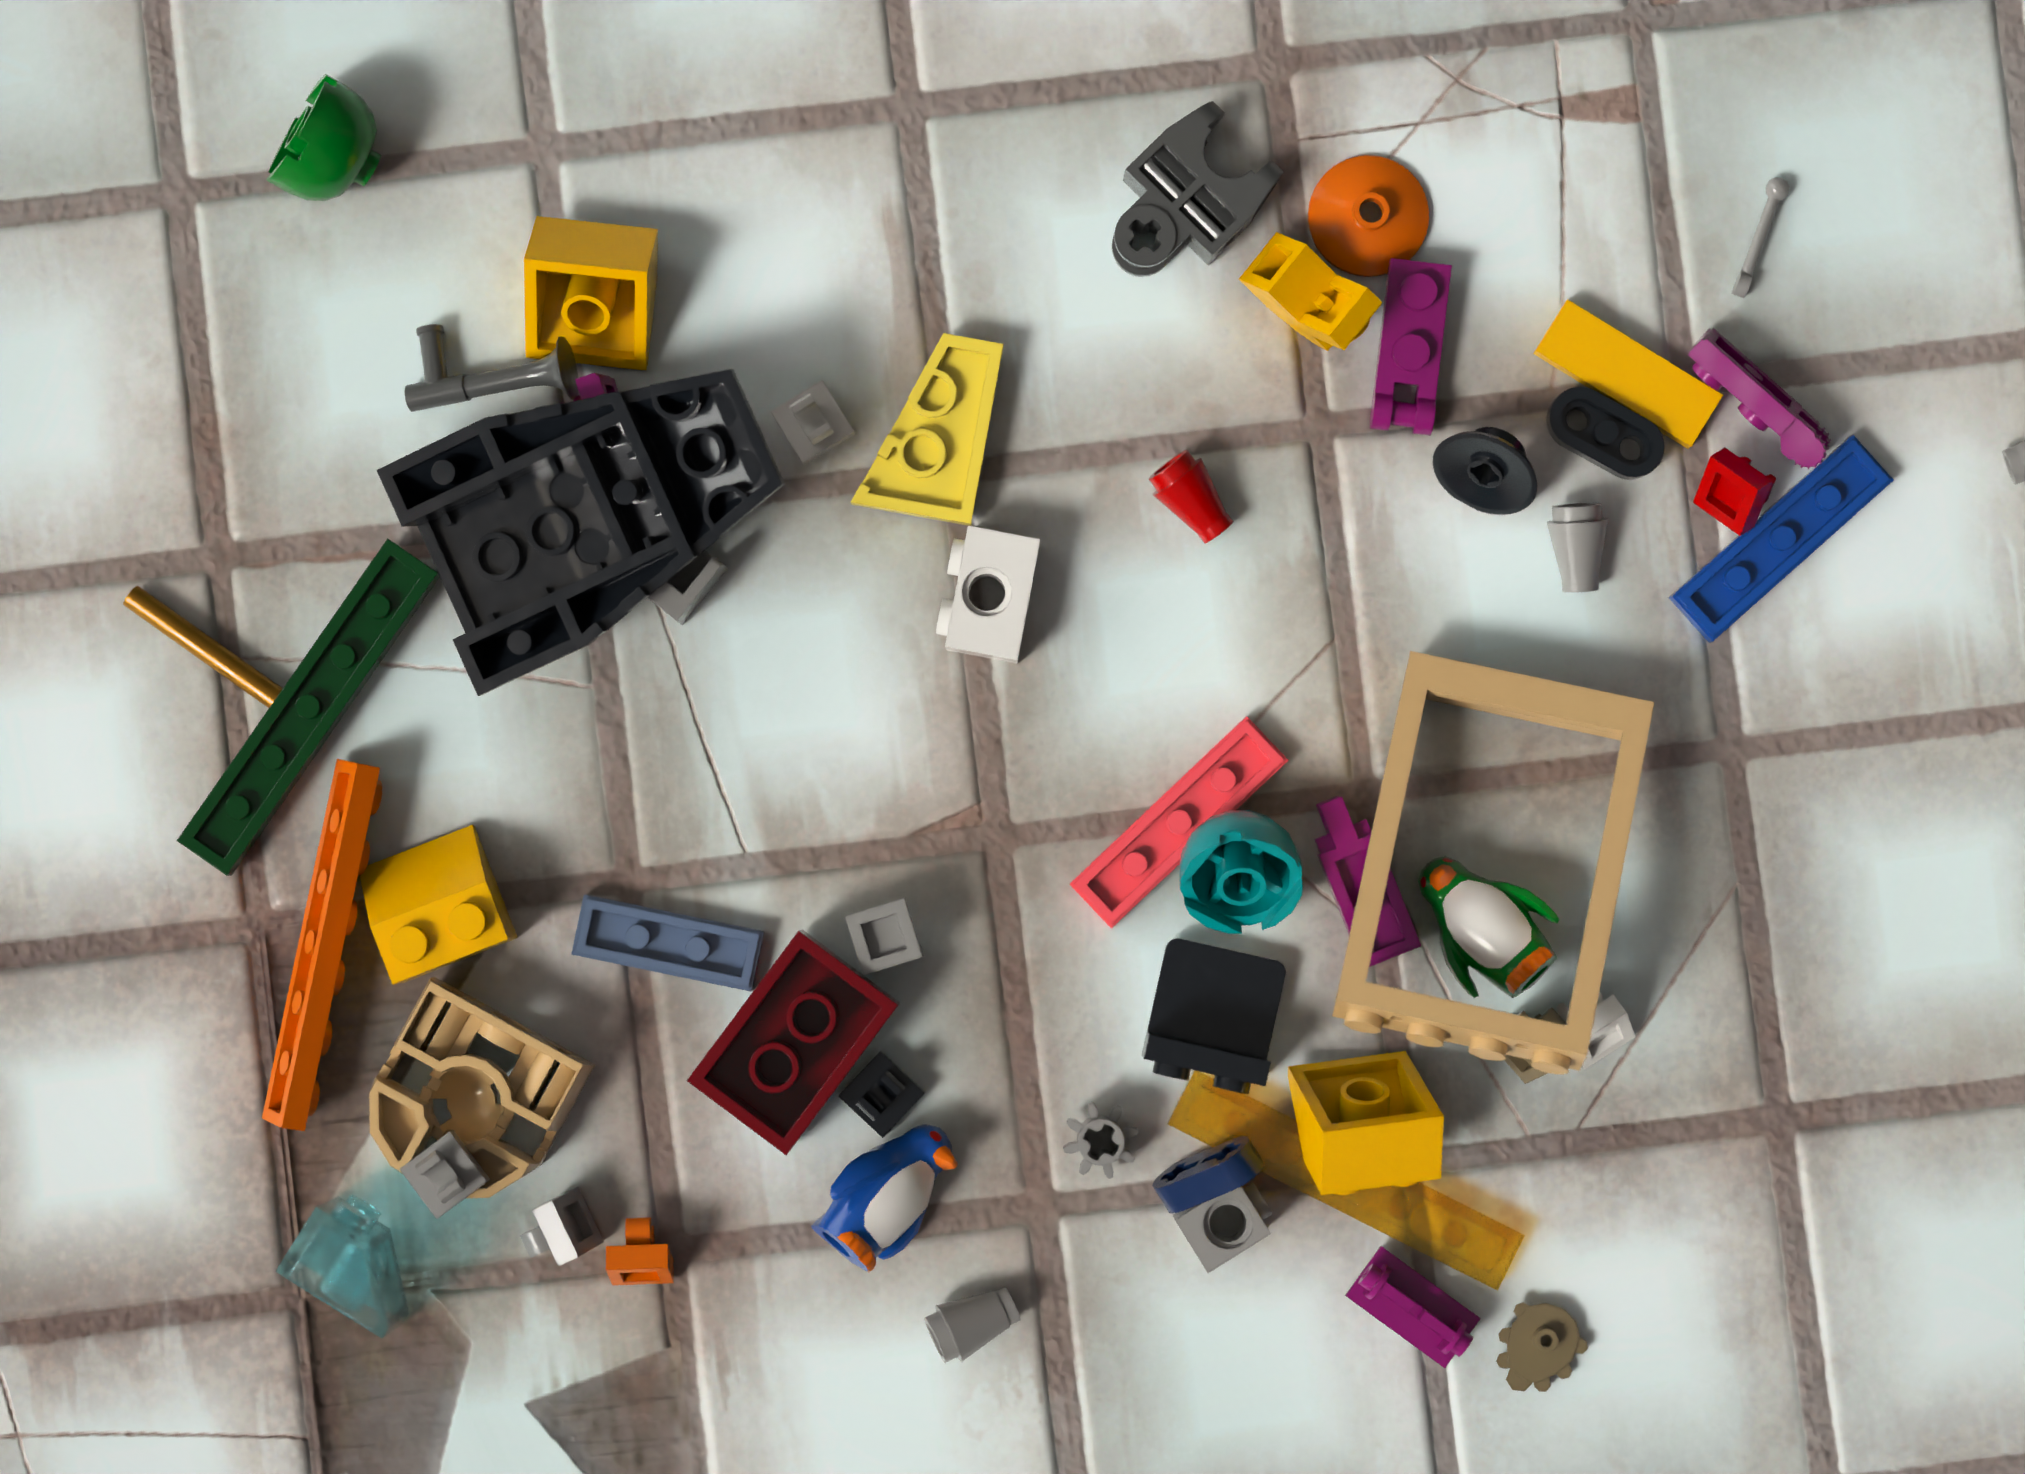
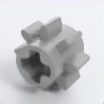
[1063,1102,1139,1179]

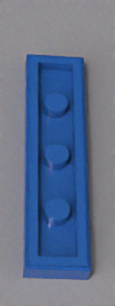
[1669,435,1894,643]

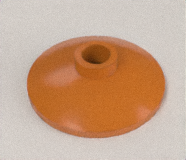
[1308,155,1429,277]

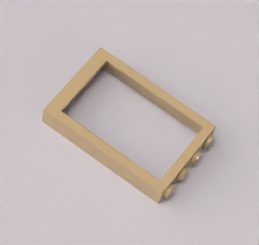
[1332,651,1654,1074]

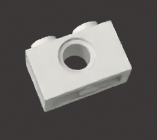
[936,526,1041,664]

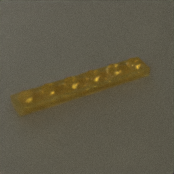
[1167,1070,1525,1291]

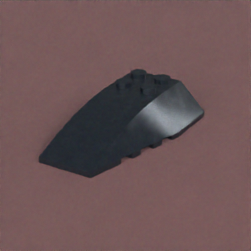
[377,369,785,696]

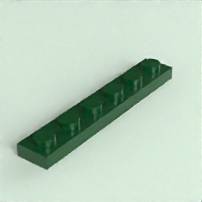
[177,538,440,876]

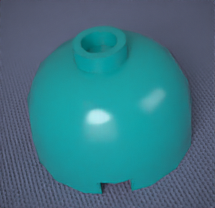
[1179,810,1303,934]

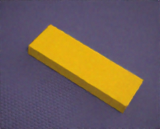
[1533,299,1723,449]

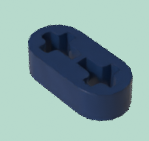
[1152,1136,1265,1213]

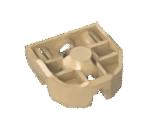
[369,977,595,1198]

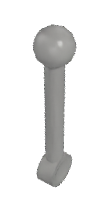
[1732,177,1790,298]

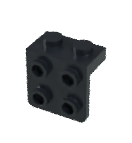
[1141,938,1286,1094]

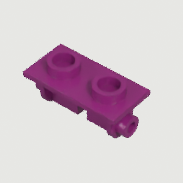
[1345,1246,1481,1368]

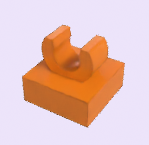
[606,1217,674,1286]

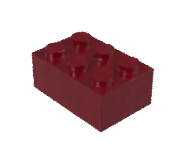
[687,930,900,1155]

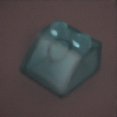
[275,1195,409,1338]

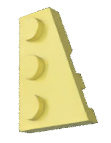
[851,333,1003,526]

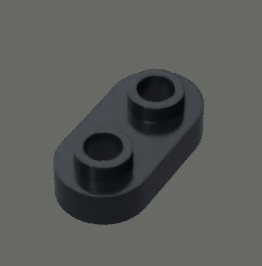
[1546,387,1665,480]

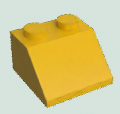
[524,216,658,371]
[360,824,518,985]
[1288,1051,1444,1195]

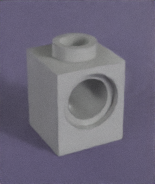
[1173,1183,1273,1273]

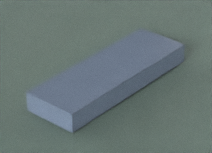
[571,894,765,992]

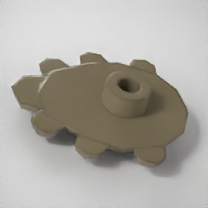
[1496,1302,1588,1392]

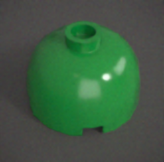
[267,74,381,201]

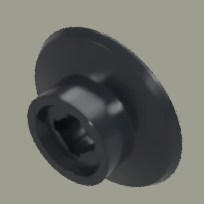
[1433,427,1538,515]

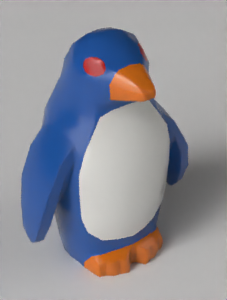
[811,1124,958,1272]

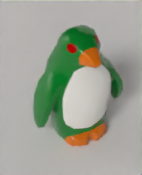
[1418,856,1560,998]

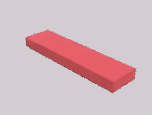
[1069,716,1289,929]

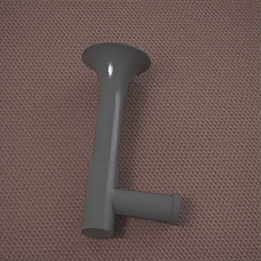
[404,324,578,412]

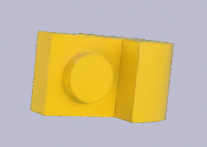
[1239,232,1383,351]

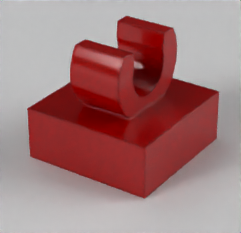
[1693,448,1776,536]

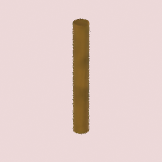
[123,586,283,708]

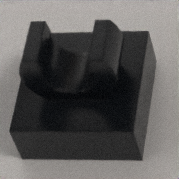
[838,1050,925,1138]

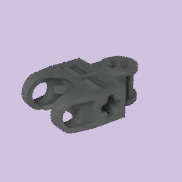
[1112,101,1284,277]

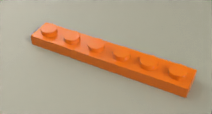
[262,759,382,1131]

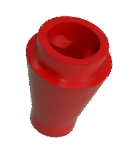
[1148,450,1234,543]

